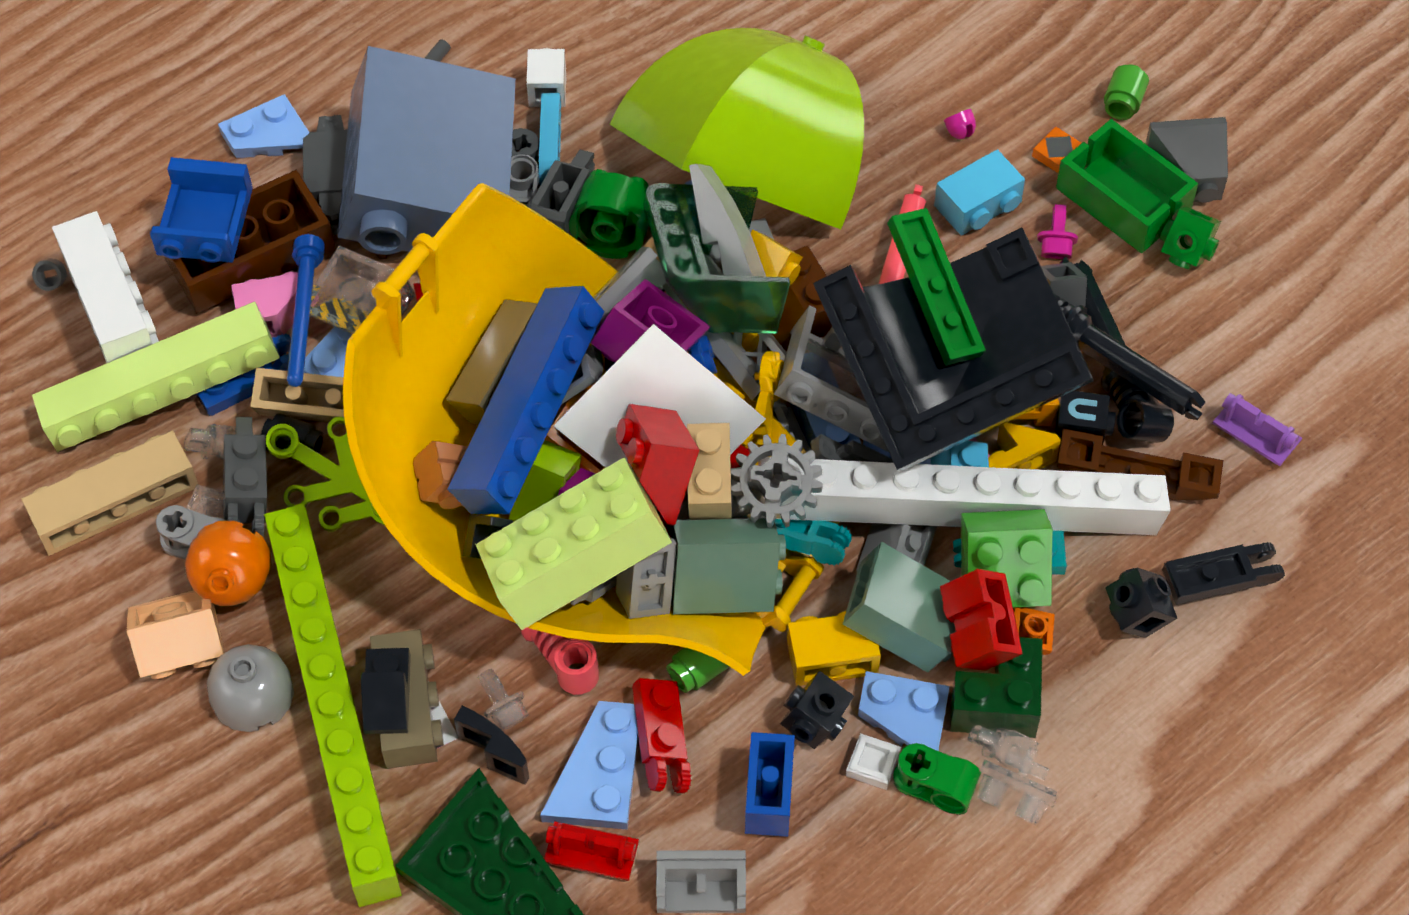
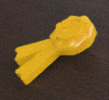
[754,351,784,446]

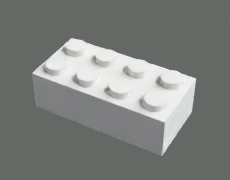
[52,211,159,363]

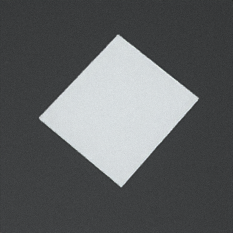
[554,324,766,507]

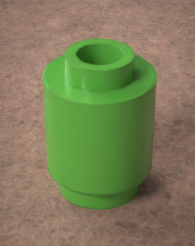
[1104,64,1149,120]
[666,648,729,693]

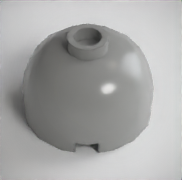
[207,644,294,732]

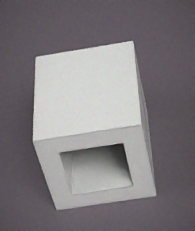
[526,48,566,107]

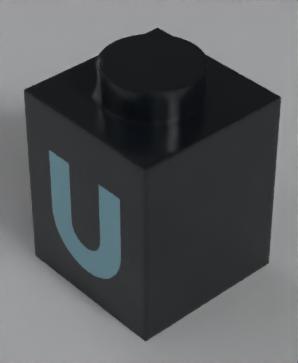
[1055,391,1116,445]

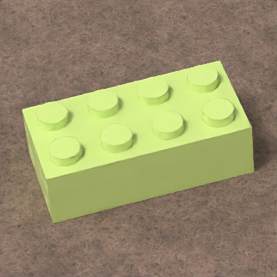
[476,457,672,630]

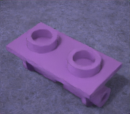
[1212,393,1302,466]

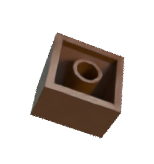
[764,245,832,352]

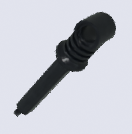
[1060,257,1174,443]
[1054,294,1205,420]

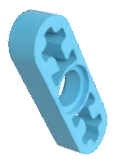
[539,93,561,186]

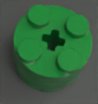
[569,169,654,259]

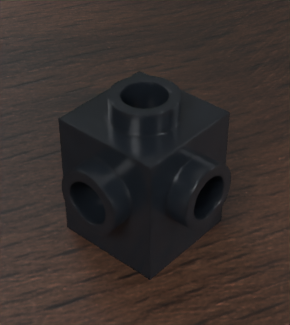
[1105,567,1178,638]
[780,671,854,749]

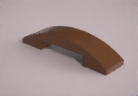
[1057,429,1224,500]

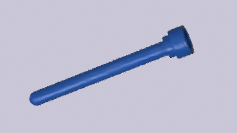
[287,234,325,387]

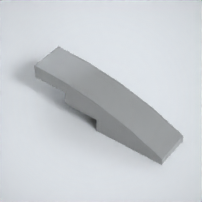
[689,164,775,317]

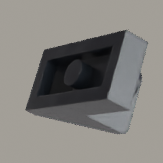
[361,648,411,734]

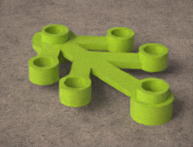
[266,417,385,532]

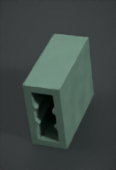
[671,518,786,615]
[843,542,956,672]

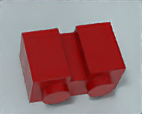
[940,569,1023,671]

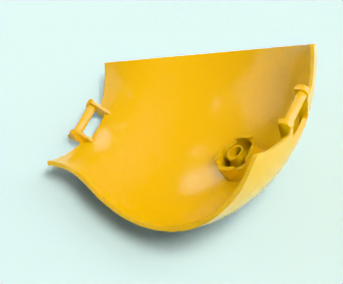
[343,183,839,676]

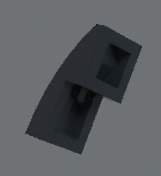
[454,705,529,785]

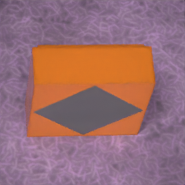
[1032,127,1081,173]

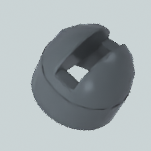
[32,258,67,291]

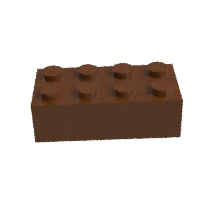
[164,169,336,314]

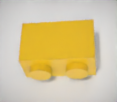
[787,611,881,686]

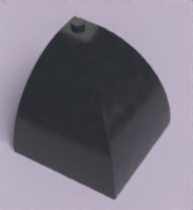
[813,227,1094,471]

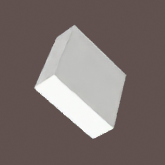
[846,733,901,790]

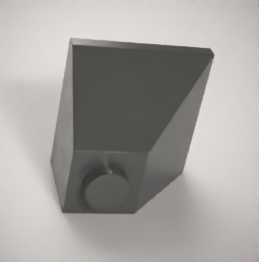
[1145,117,1228,203]

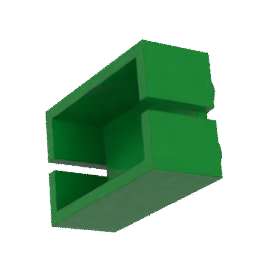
[1056,119,1198,254]

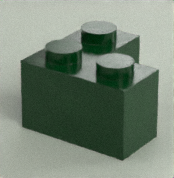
[950,637,1043,738]

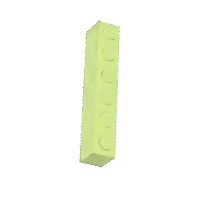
[32,301,280,452]

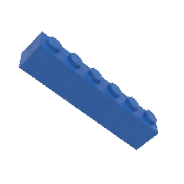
[447,286,605,514]

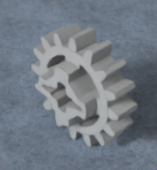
[731,434,823,528]

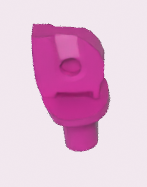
[1037,204,1078,259]

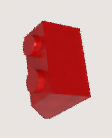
[616,404,699,525]

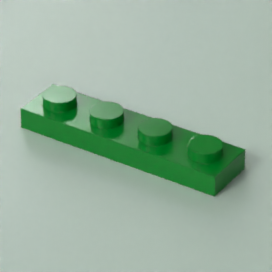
[887,208,986,366]

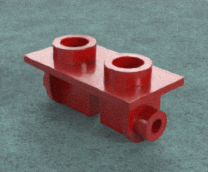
[544,821,639,881]

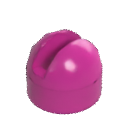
[944,109,976,139]

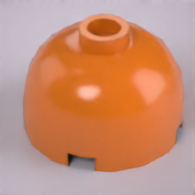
[185,521,271,606]

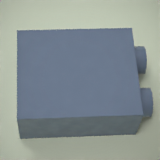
[337,46,516,255]

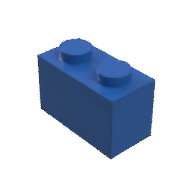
[745,732,795,837]

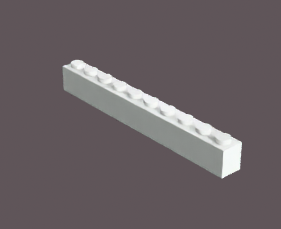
[753,457,1171,535]

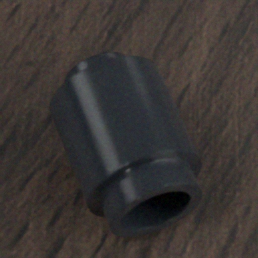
[261,413,324,462]

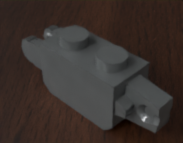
[303,115,348,236]
[530,149,595,236]
[223,417,267,538]

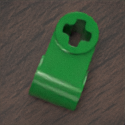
[893,743,981,815]

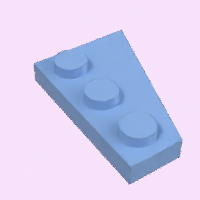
[540,701,639,829]

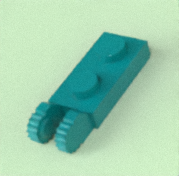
[775,519,852,566]

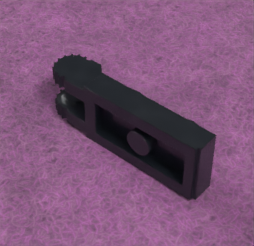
[1162,542,1285,605]

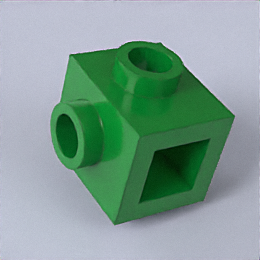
[1160,206,1221,269]

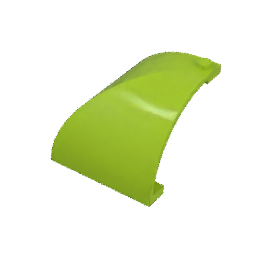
[609,28,864,230]

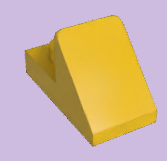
[988,422,1061,470]

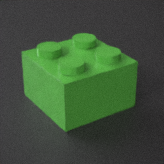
[961,509,1053,608]

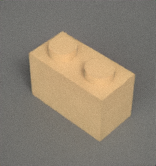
[687,423,732,520]

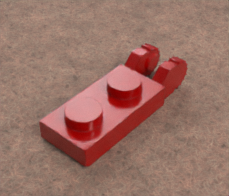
[632,678,692,794]

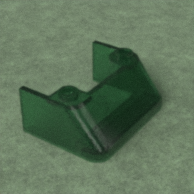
[643,183,790,334]

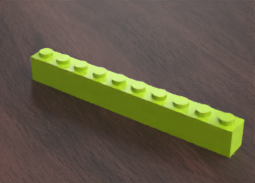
[264,504,402,908]

